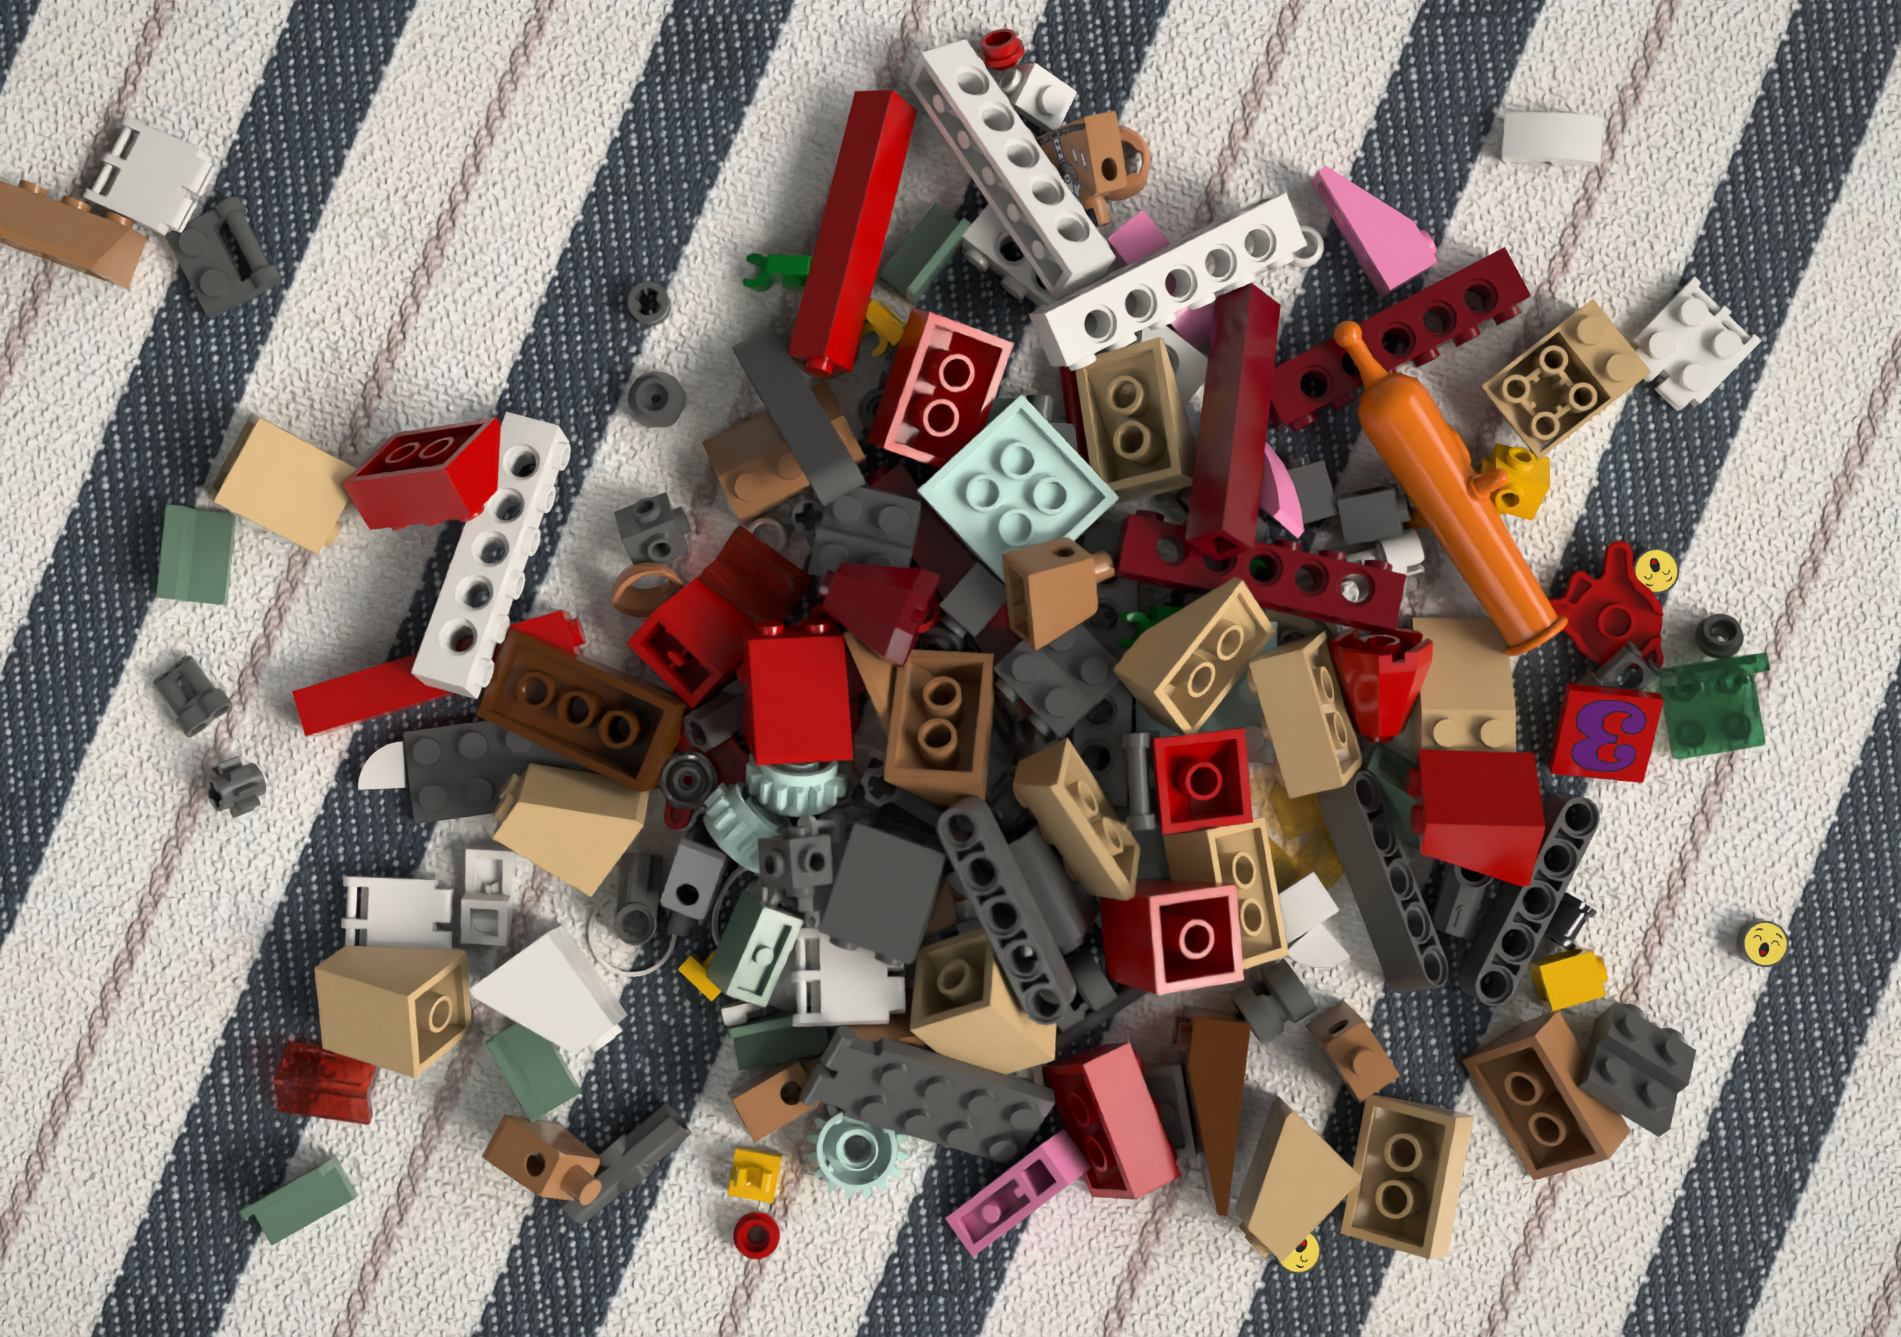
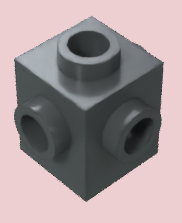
[614,492,692,564]
[758,826,834,897]

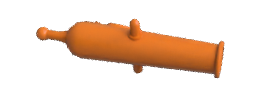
[1334,320,1568,657]

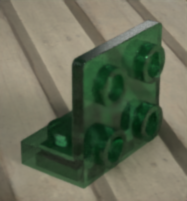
[1658,652,1771,760]

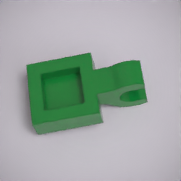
[743,253,812,292]

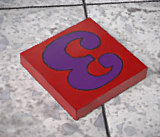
[1548,683,1664,783]

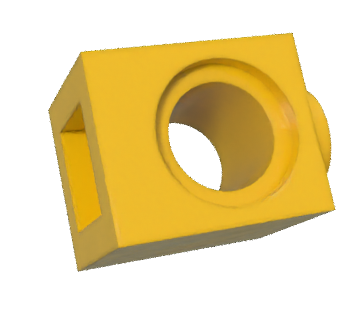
[1528,946,1608,1012]

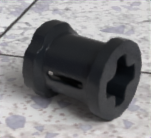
[1543,892,1597,952]

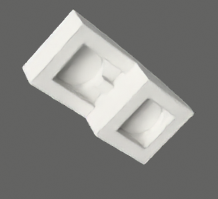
[1502,112,1603,166]
[461,844,515,946]
[1278,871,1340,944]

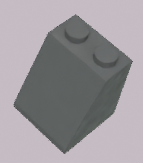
[819,812,952,967]
[946,817,1101,955]

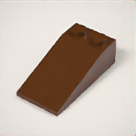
[476,628,692,793]
[1172,1005,1251,1216]

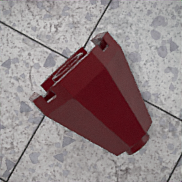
[818,563,940,669]

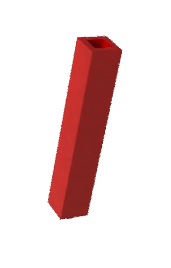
[788,90,917,377]
[292,610,586,736]

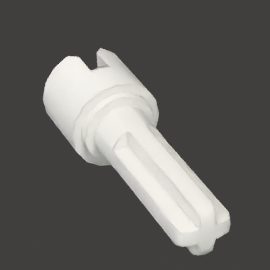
[1295,528,1425,592]

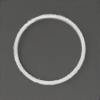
[711,866,767,947]
[588,891,677,977]

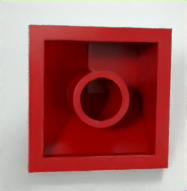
[1151,728,1253,834]

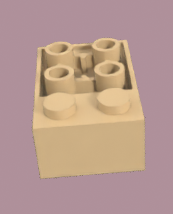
[1480,299,1651,460]

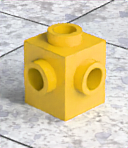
[1475,443,1550,521]

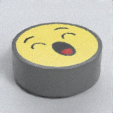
[1633,548,1679,595]
[1737,919,1789,967]
[1274,1231,1321,1274]

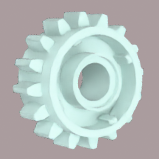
[746,754,849,817]
[704,782,793,873]
[807,1104,908,1199]

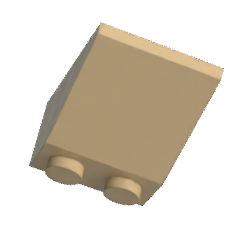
[1075,337,1197,504]
[1113,577,1276,735]
[1410,618,1516,756]

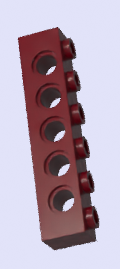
[1269,247,1531,433]
[1113,510,1406,634]

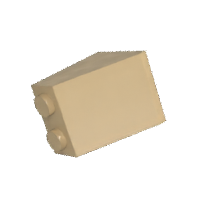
[208,412,357,554]
[492,763,650,897]
[910,927,1056,1074]
[315,946,472,1078]
[1235,1096,1362,1262]

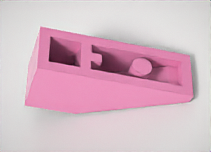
[1311,166,1438,299]
[945,1129,1092,1257]

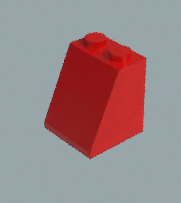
[742,618,853,765]
[1406,749,1545,886]
[1099,879,1244,995]

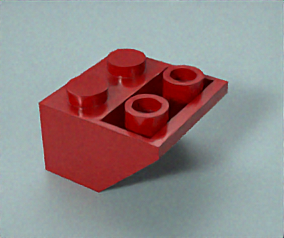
[626,573,756,709]

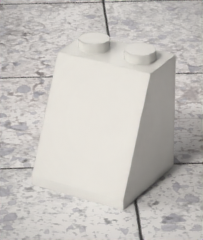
[469,925,628,1055]

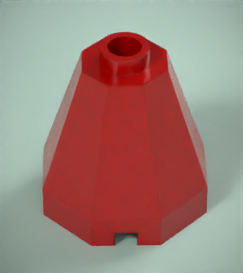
[1329,628,1433,742]

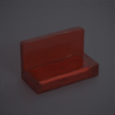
[698,525,815,623]
[273,1041,381,1125]

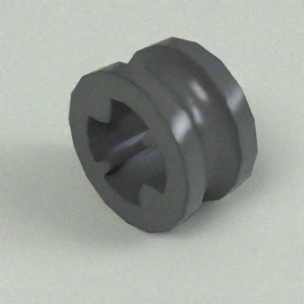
[628,281,671,326]

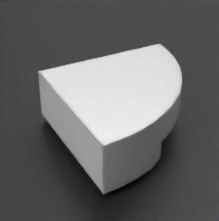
[358,741,408,790]
[1287,923,1351,968]
[721,1000,774,1027]

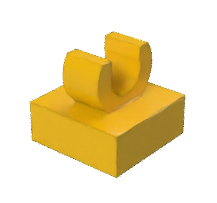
[860,300,906,357]
[678,950,721,1001]
[727,1146,783,1203]

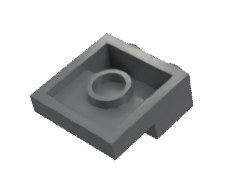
[808,485,924,585]
[993,623,1121,739]
[1578,1001,1696,1137]

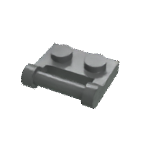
[165,197,282,319]
[1120,730,1160,830]

